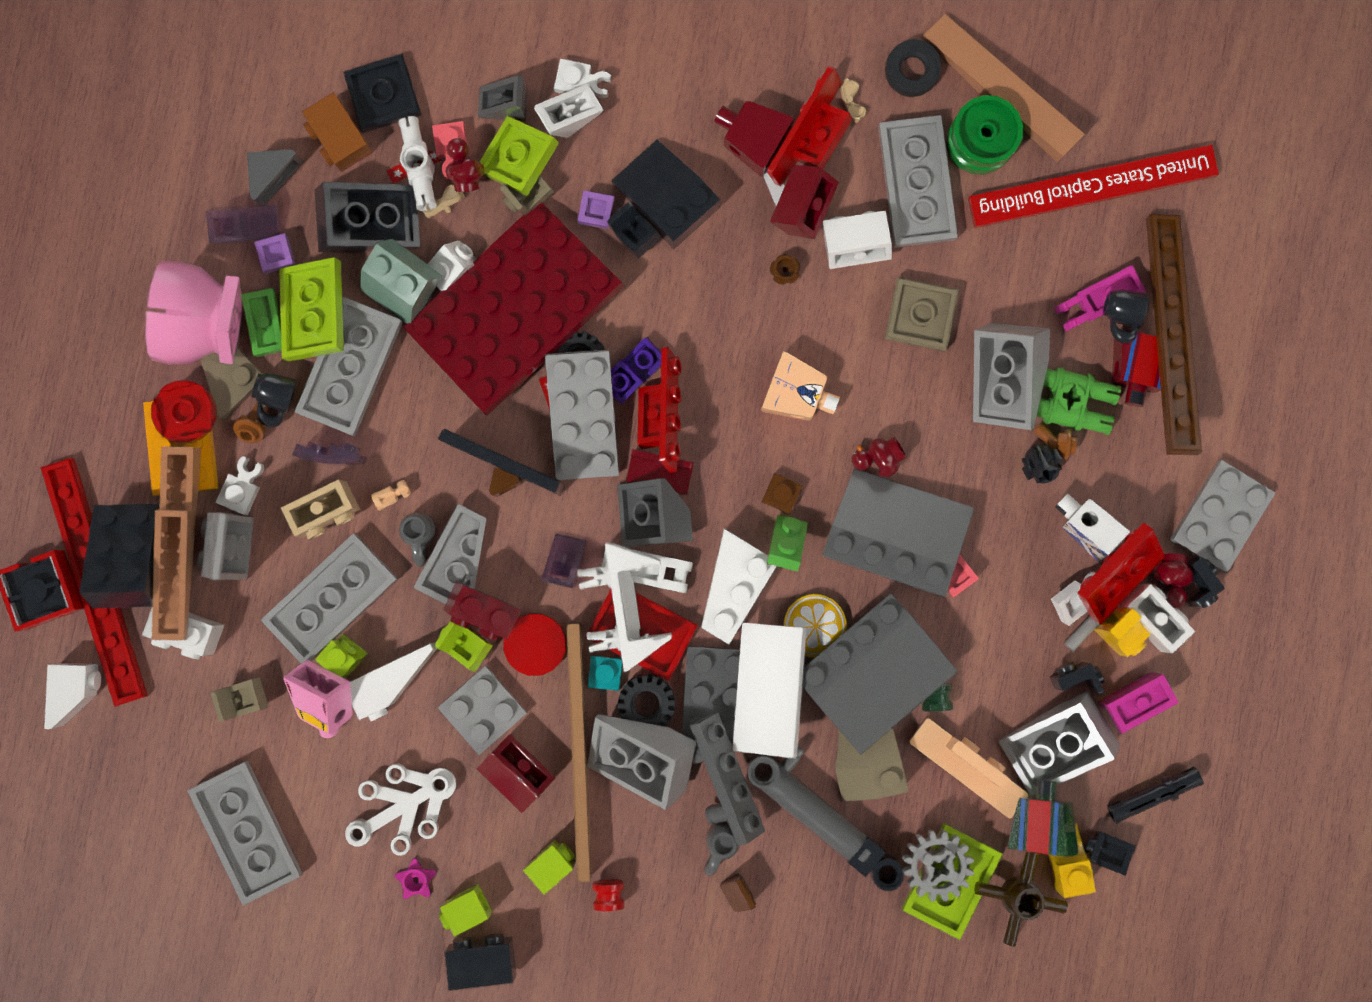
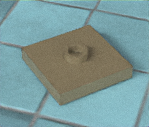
[884,277,959,352]

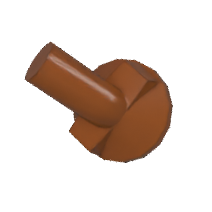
[233,401,269,443]
[1034,423,1077,460]

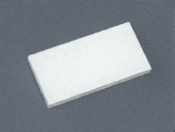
[733,623,806,758]

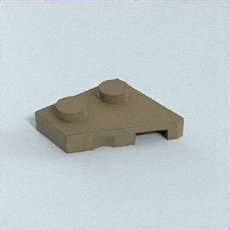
[201,347,263,420]

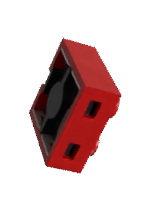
[0,550,84,632]

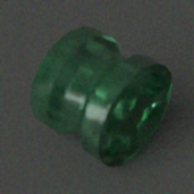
[921,683,953,712]

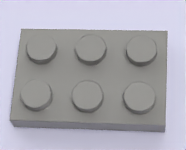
[1170,460,1275,573]

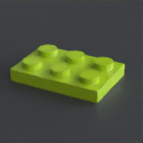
[279,257,344,361]
[901,823,1002,940]

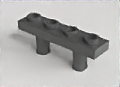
[690,712,765,846]

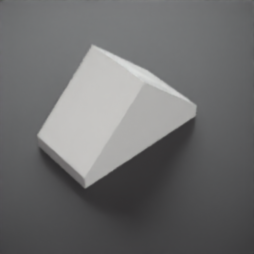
[534,83,603,138]

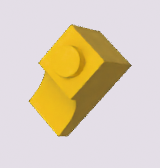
[1095,607,1151,657]
[1048,822,1096,898]

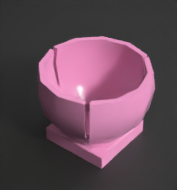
[146,261,244,365]

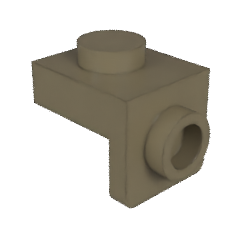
[499,175,555,216]
[211,677,269,722]

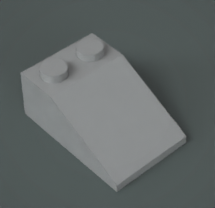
[973,323,1050,430]
[197,513,254,580]
[998,691,1120,796]
[587,715,696,810]

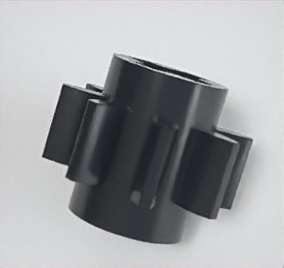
[1022,445,1063,484]

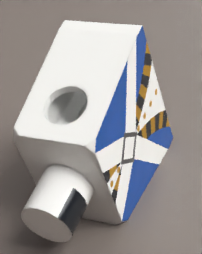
[1055,494,1130,563]

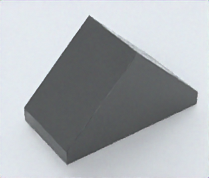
[478,75,528,121]
[247,149,304,208]

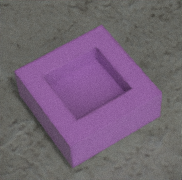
[577,190,615,229]
[255,233,296,274]

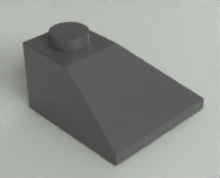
[617,478,693,547]

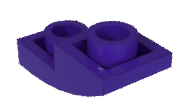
[611,337,661,404]

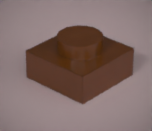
[761,473,803,515]

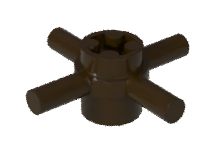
[974,851,1068,947]

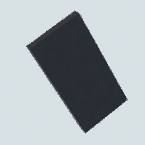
[438,429,565,496]

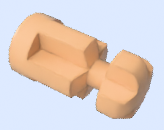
[371,480,411,511]

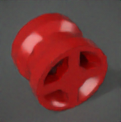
[592,879,625,912]

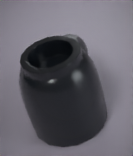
[1103,290,1149,344]
[251,373,297,428]

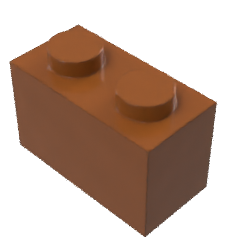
[302,92,373,172]

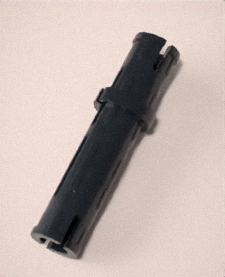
[1107,766,1204,824]

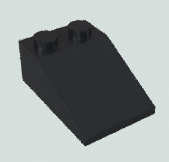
[611,139,720,249]
[314,182,420,252]

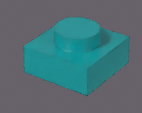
[588,655,623,691]

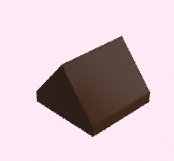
[489,467,523,497]

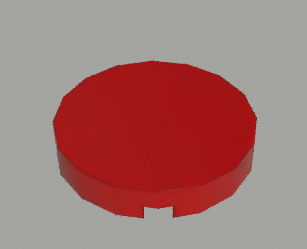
[151,380,217,443]
[503,614,566,676]

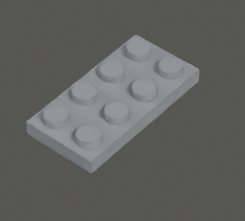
[878,115,958,248]
[295,297,403,437]
[545,349,619,480]
[261,533,398,664]
[187,761,303,905]

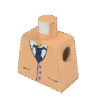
[761,351,840,421]

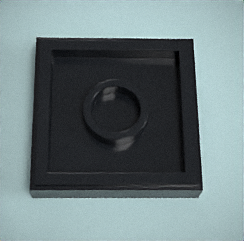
[343,54,422,133]

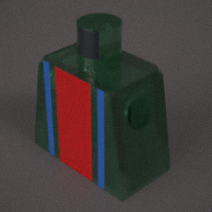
[1008,779,1078,857]

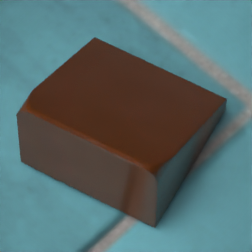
[720,873,756,912]

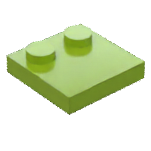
[480,116,559,196]

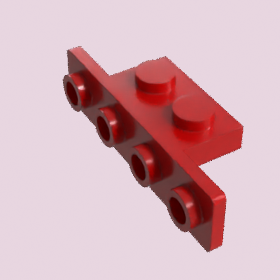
[767,66,853,187]
[637,347,682,473]

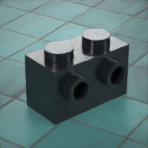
[444,933,517,991]

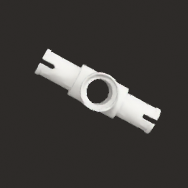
[398,116,437,211]

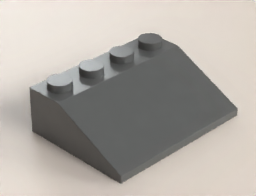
[822,469,974,598]
[802,594,958,755]

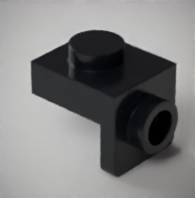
[607,202,661,259]
[1187,557,1225,608]
[1050,662,1105,695]
[1084,831,1136,876]

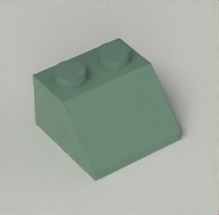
[360,239,443,324]

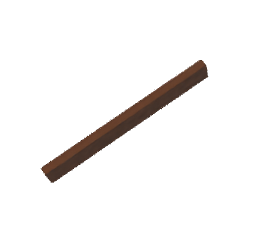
[1146,214,1202,455]

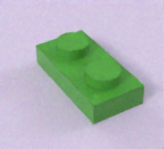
[241,288,281,357]
[767,514,808,572]

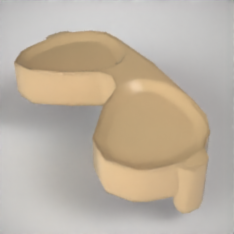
[840,78,867,123]
[423,185,465,218]

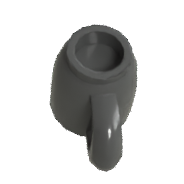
[399,513,436,567]
[704,822,740,876]

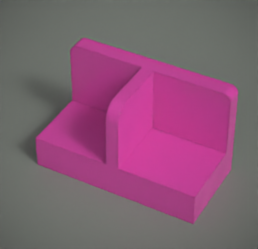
[1098,672,1179,733]

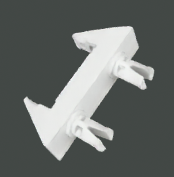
[577,542,672,671]

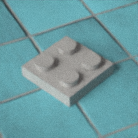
[438,665,528,755]

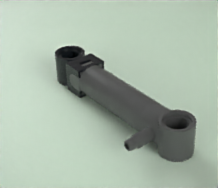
[747,746,904,891]

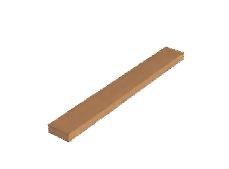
[567,623,592,882]

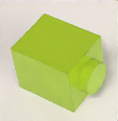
[523,840,575,895]
[439,884,492,937]

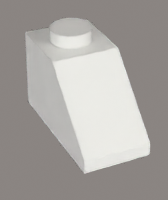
[44,663,101,729]

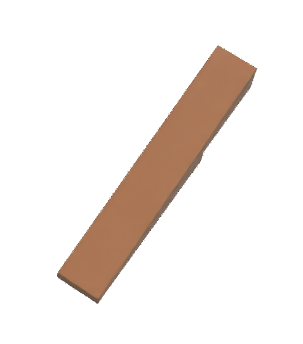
[922,14,1085,163]
[152,446,201,640]

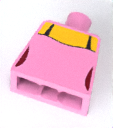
[283,659,353,738]

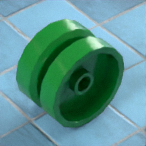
[946,95,1023,175]

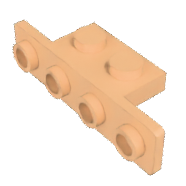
[909,718,1028,818]

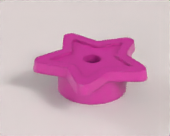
[395,859,436,899]

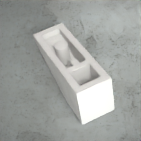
[350,643,437,721]

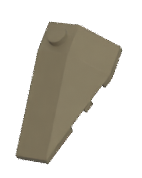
[835,728,909,801]

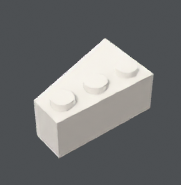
[701,529,776,644]

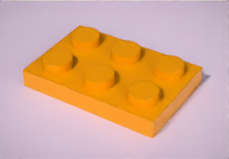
[143,401,219,496]

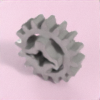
[902,829,974,902]

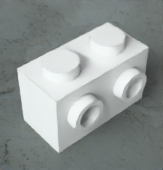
[823,211,892,269]
[1118,584,1195,653]
[142,609,224,660]

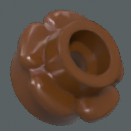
[770,254,800,285]

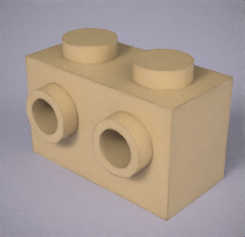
[281,479,360,540]

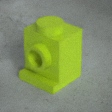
[315,633,368,679]

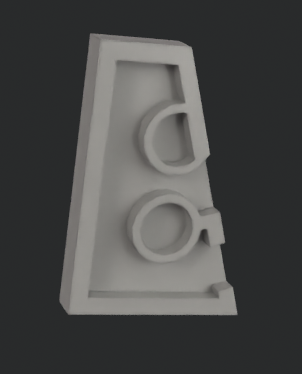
[413,503,486,604]

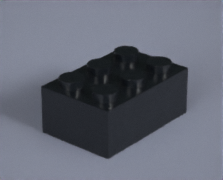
[79,503,160,608]

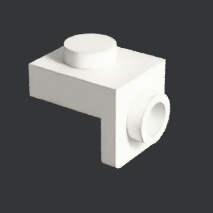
[428,241,476,292]

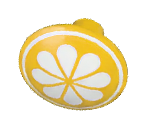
[784,594,847,657]

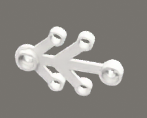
[345,763,456,856]

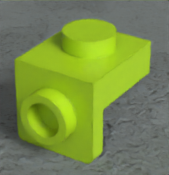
[435,621,493,672]

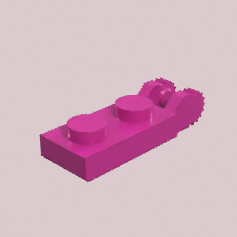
[1054,265,1147,331]

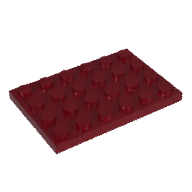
[403,202,624,416]

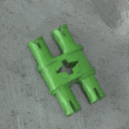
[1036,367,1121,435]

